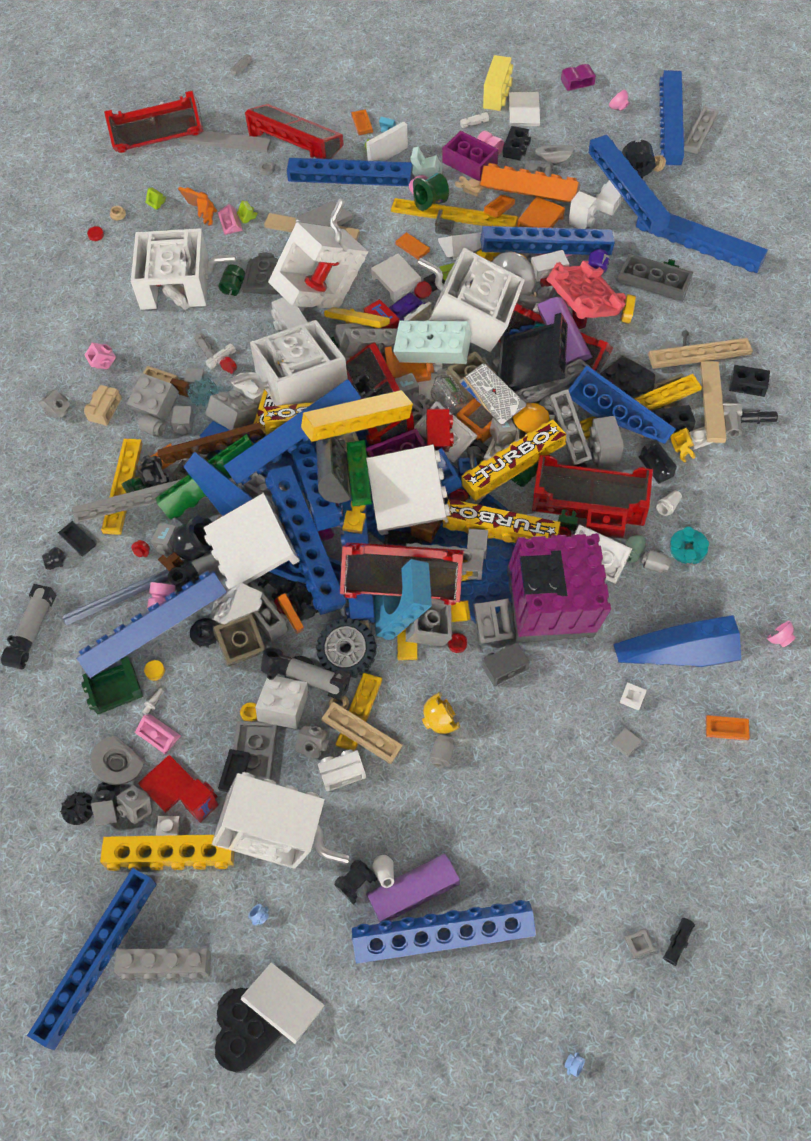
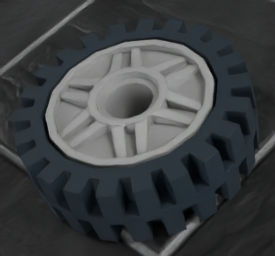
[316,618,377,678]

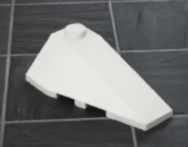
[438,232,482,260]
[209,583,262,624]

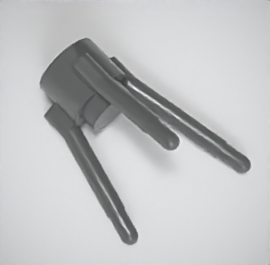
[467,446,485,470]

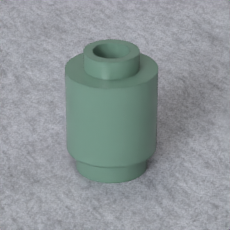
[625,534,646,563]

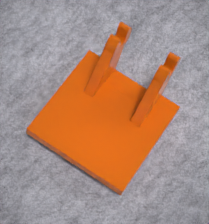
[178,187,217,226]

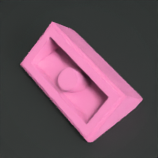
[218,204,243,235]
[135,714,181,754]

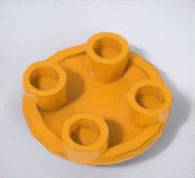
[513,403,550,433]

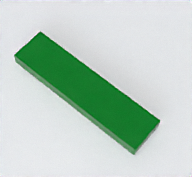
[346,440,372,507]

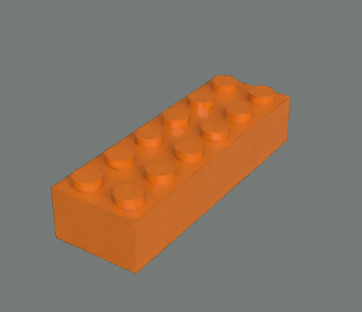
[480,163,581,203]

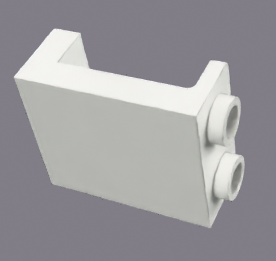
[371,254,421,302]

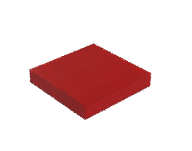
[138,755,195,813]

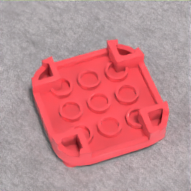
[546,261,626,319]

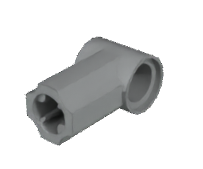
[723,403,742,437]

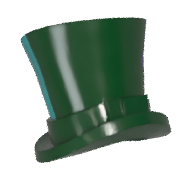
[413,173,449,211]

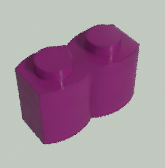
[561,64,596,91]

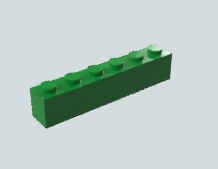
[156,434,254,520]

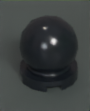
[171,515,213,561]

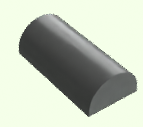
[618,253,693,302]
[316,436,351,503]

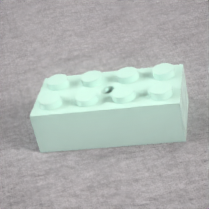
[393,321,472,364]

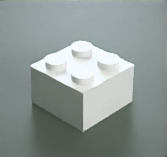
[255,676,308,729]

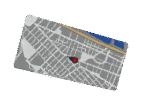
[459,363,526,424]

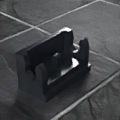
[638,440,677,484]

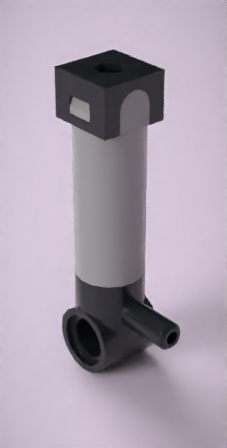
[168,552,220,592]
[1,584,57,670]
[261,647,351,701]

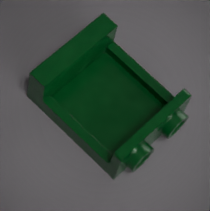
[81,656,144,715]

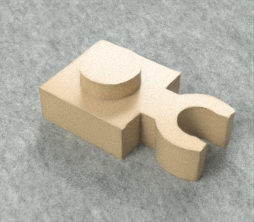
[455,176,484,196]

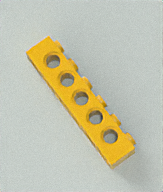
[100,835,235,871]

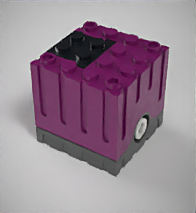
[507,533,611,643]

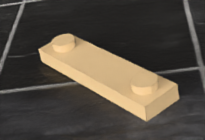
[322,702,403,764]

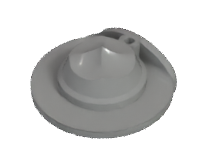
[535,144,574,163]
[90,736,145,785]

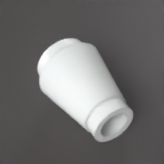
[656,490,682,516]
[372,855,394,888]

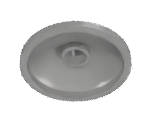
[492,252,535,296]

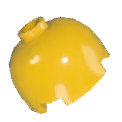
[422,692,460,734]

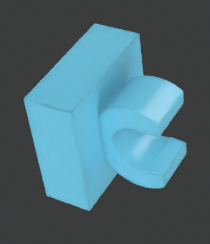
[379,117,396,133]

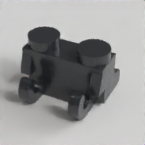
[351,372,377,398]
[137,455,169,488]
[258,572,296,600]
[289,582,319,621]
[334,860,378,905]

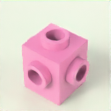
[85,342,116,369]

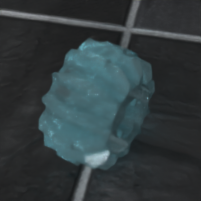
[188,377,218,408]

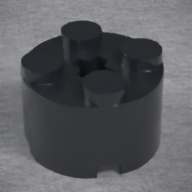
[622,140,656,179]

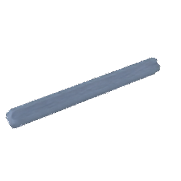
[63,569,169,625]

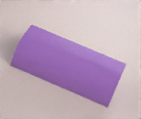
[537,297,593,365]
[366,854,460,922]

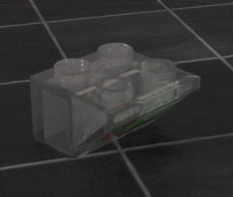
[430,375,470,417]

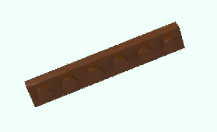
[157,422,266,464]

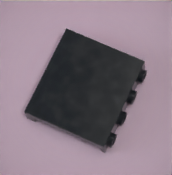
[497,313,568,391]

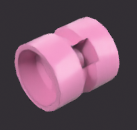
[477,130,504,155]
[147,582,176,610]

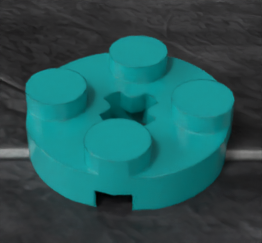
[669,527,709,564]

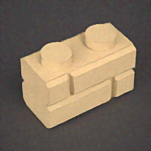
[84,385,122,426]

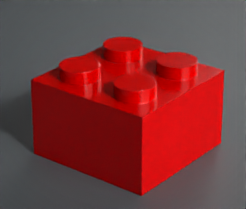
[426,409,454,452]

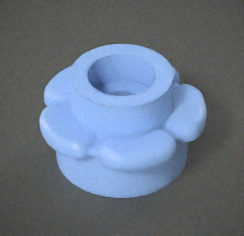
[248,904,269,925]
[565,1052,585,1077]

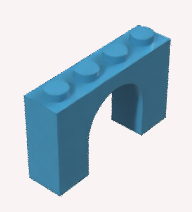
[374,559,432,640]

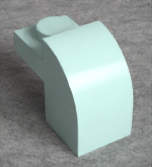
[410,146,443,178]

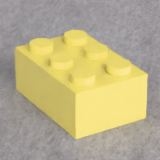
[483,55,514,111]

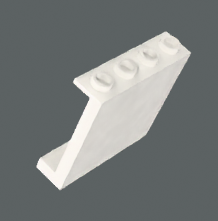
[366,445,450,535]
[204,493,300,590]

